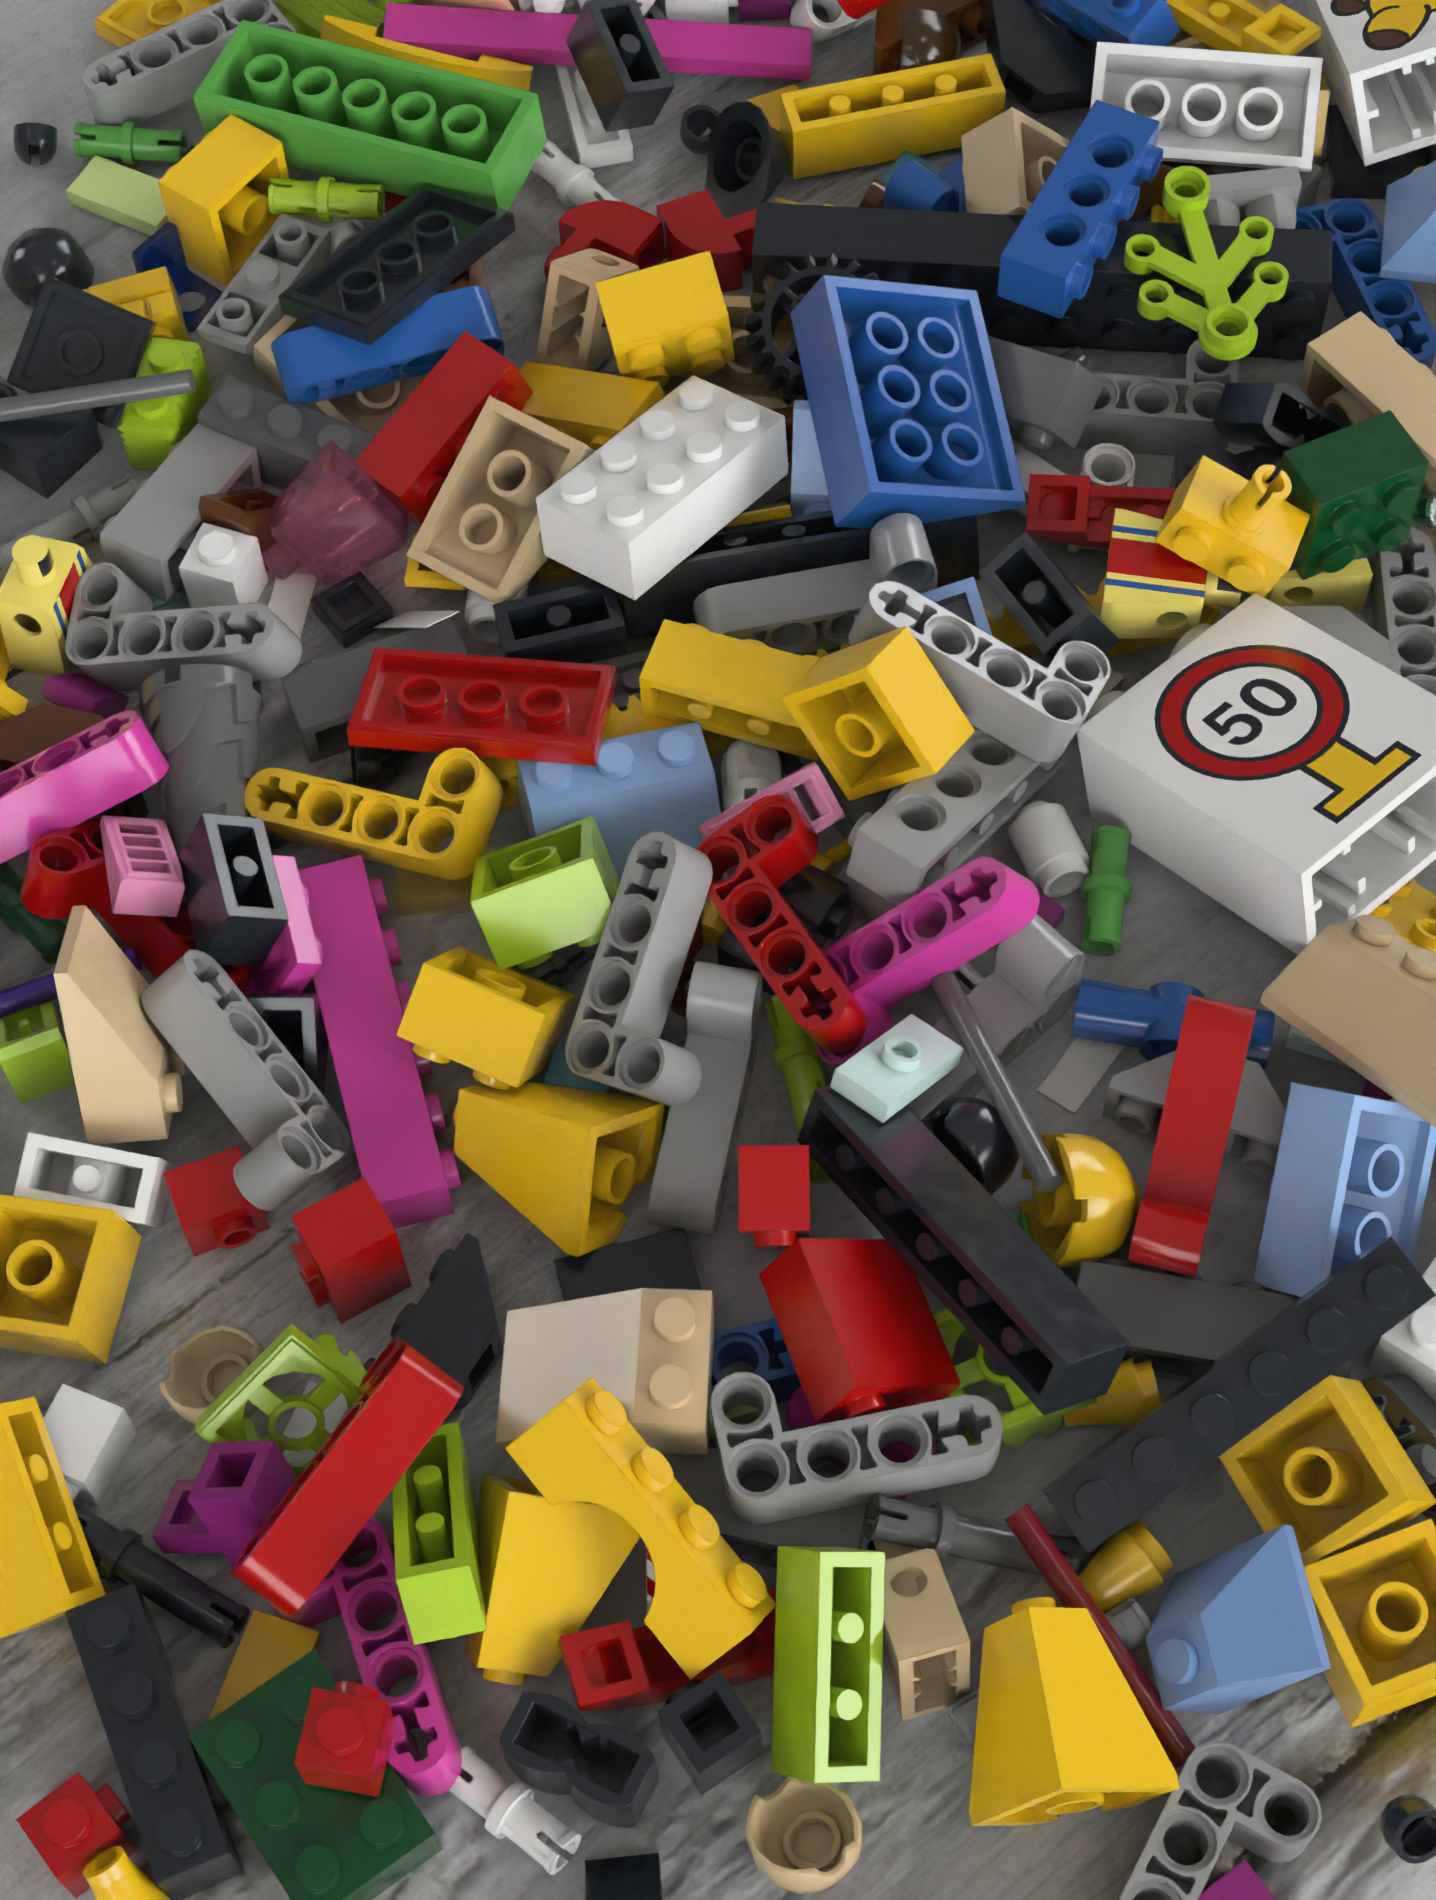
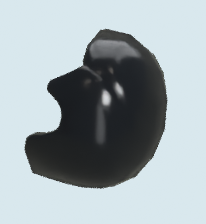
[2,228,95,305]
[929,1097,1020,1195]

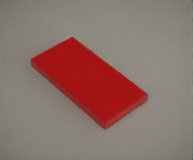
[347,647,617,766]

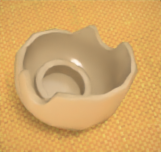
[159,1325,268,1424]
[744,1776,863,1894]

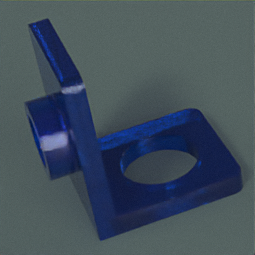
[132,222,223,332]

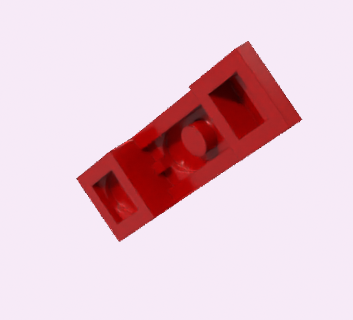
[1026,474,1271,550]
[558,1587,776,1711]

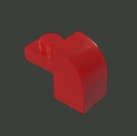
[656,189,776,292]
[544,200,665,283]

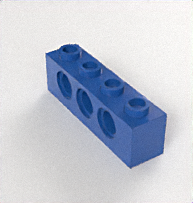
[1030,0,1180,47]
[997,100,1163,319]

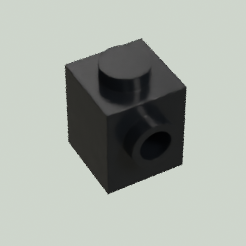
[658,1670,762,1796]

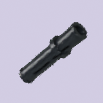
[73,1501,250,1649]

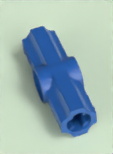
[1071,978,1275,1071]

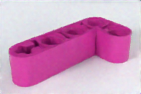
[0,710,169,864]
[814,857,1040,1068]
[268,1517,462,1797]

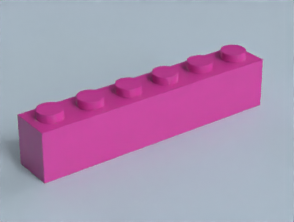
[298,854,461,1229]

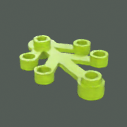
[1123,166,1289,361]

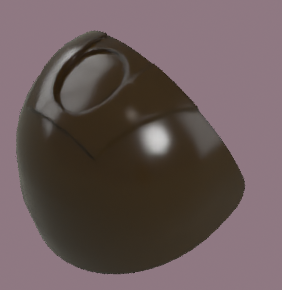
[899,8,961,71]

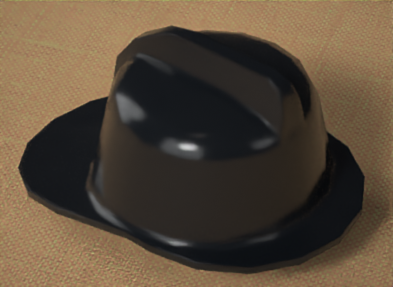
[705,102,789,219]

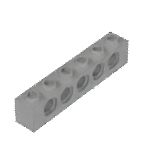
[846,656,1125,906]

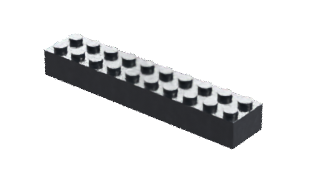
[752,202,1332,360]

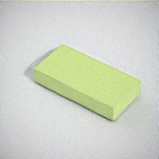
[66,155,170,240]

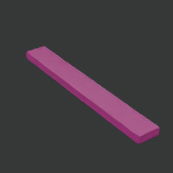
[383,3,811,80]

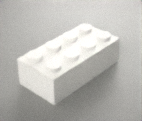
[536,375,789,600]

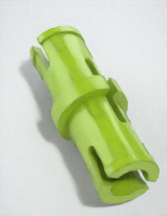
[268,176,385,222]

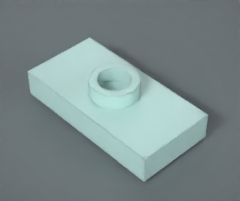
[830,1014,964,1123]

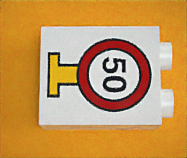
[1077,593,1436,955]

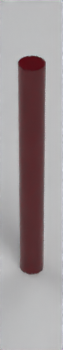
[1004,1504,1196,1769]

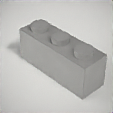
[99,423,262,601]

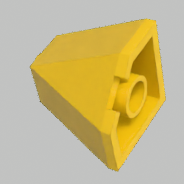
[453,1082,665,1257]
[464,1474,640,1685]
[969,1597,1180,1826]

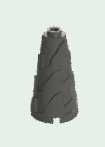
[139,663,264,857]

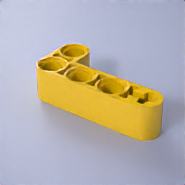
[244,748,503,880]

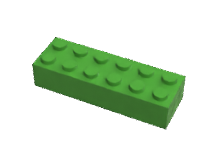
[193,20,547,211]

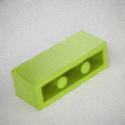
[392,1422,487,1645]
[771,1546,885,1783]

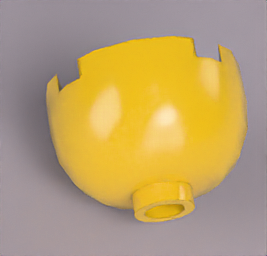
[1020,1133,1142,1267]

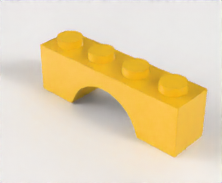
[505,1376,776,1680]

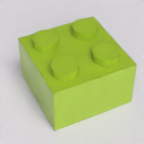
[470,816,620,970]

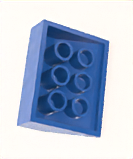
[790,275,1026,529]

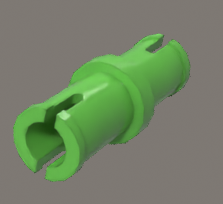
[73,121,188,165]
[1081,825,1132,956]

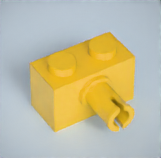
[1155,455,1310,597]

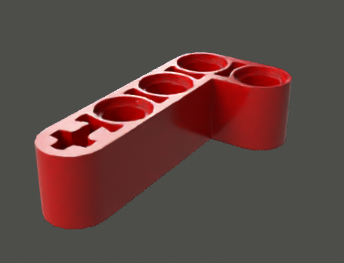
[696,795,867,1053]
[20,818,251,993]
[1128,995,1257,1277]
[230,1337,464,1617]

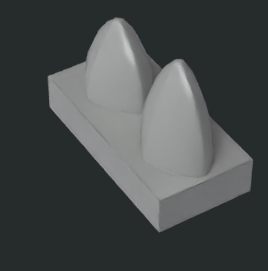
[1203,166,1302,229]

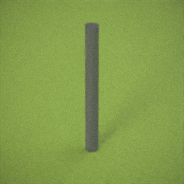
[0,369,196,422]
[931,972,1063,1193]

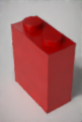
[759,1238,962,1423]

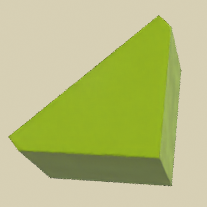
[0,1000,75,1104]

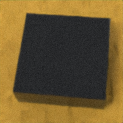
[310,570,394,649]

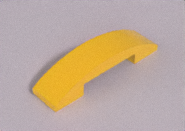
[1166,0,1322,56]
[320,14,534,92]

